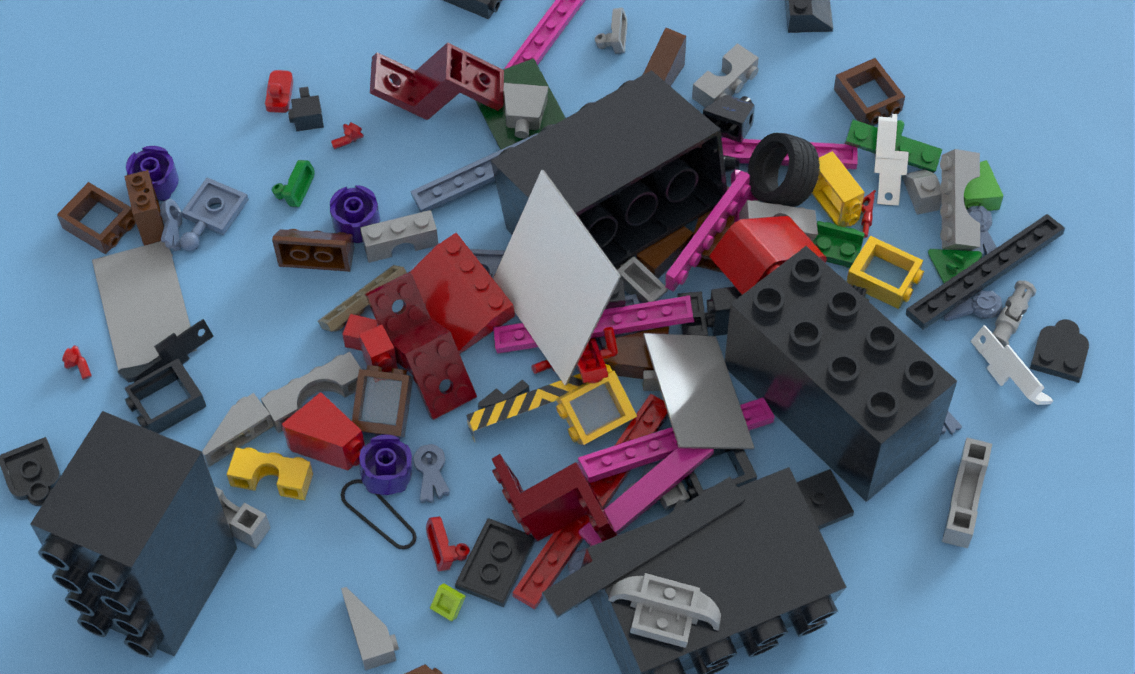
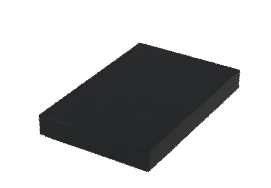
[455,518,536,607]

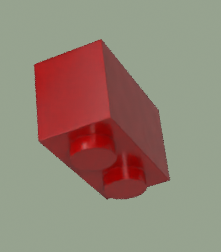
[359,325,398,383]

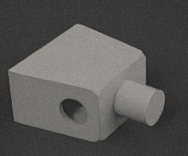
[504,83,548,138]

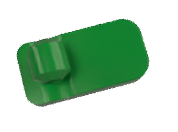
[271,160,315,207]

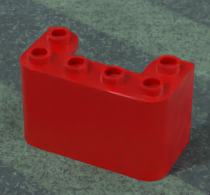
[709,216,827,295]

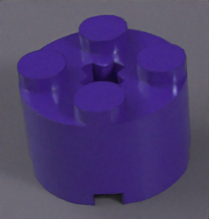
[126,146,179,201]
[330,185,381,243]
[359,435,412,495]

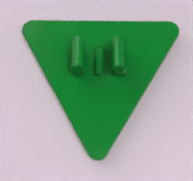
[928,249,982,283]

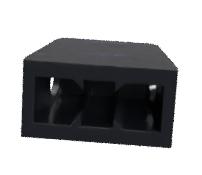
[703,95,755,143]

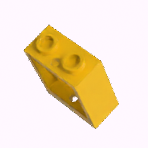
[812,151,865,227]
[846,236,924,309]

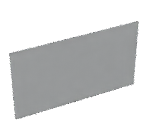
[92,241,197,370]
[643,333,755,449]

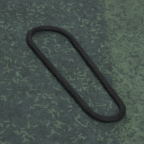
[341,479,417,550]

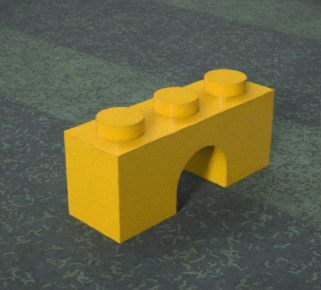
[226,447,313,501]

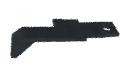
[117,319,214,383]

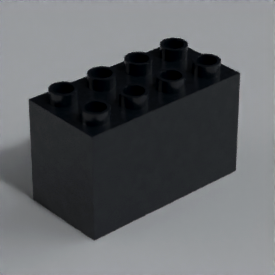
[491,70,727,267]
[725,246,957,502]
[30,411,237,658]
[581,467,847,674]

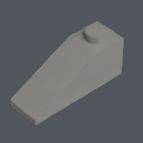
[202,393,273,467]
[341,587,399,670]

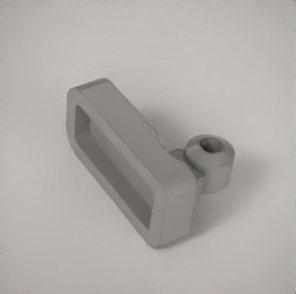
[595,8,627,54]

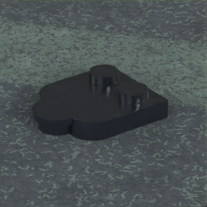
[1030,319,1089,383]
[0,437,61,506]

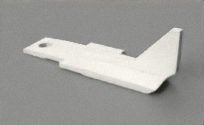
[874,114,909,206]
[971,325,1053,405]

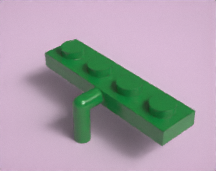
[844,120,942,173]

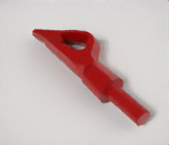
[861,190,876,238]

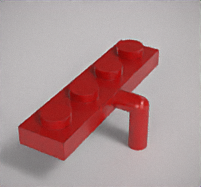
[577,327,618,383]

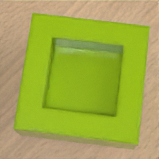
[430,583,466,621]

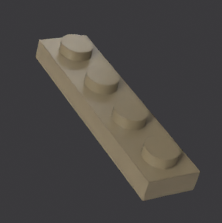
[318,265,407,332]

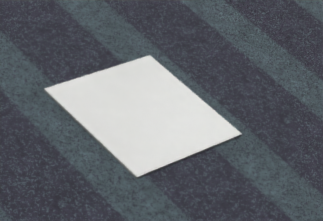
[493,170,621,385]

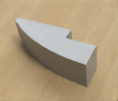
[615,256,668,303]

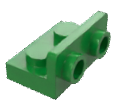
[813,221,865,268]

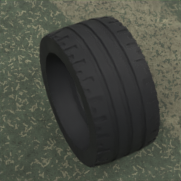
[747,132,820,207]

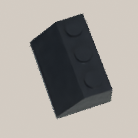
[785,0,833,33]

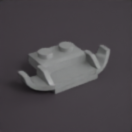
[608,573,721,648]

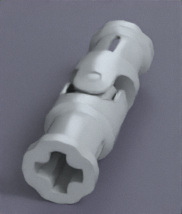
[992,280,1037,347]

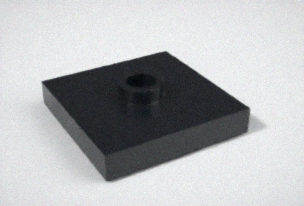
[797,469,854,529]

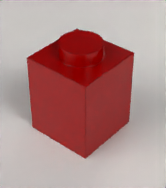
[342,314,378,351]

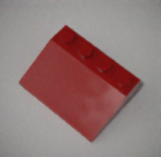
[410,232,515,354]

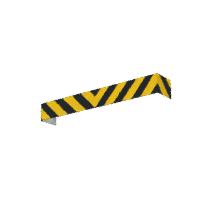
[466,363,612,442]

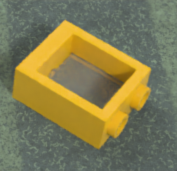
[556,371,637,445]

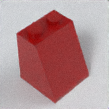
[282,392,365,471]

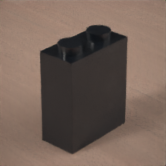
[706,286,742,336]

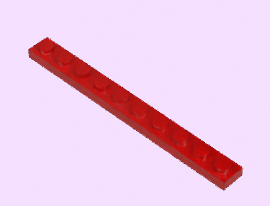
[512,394,668,609]

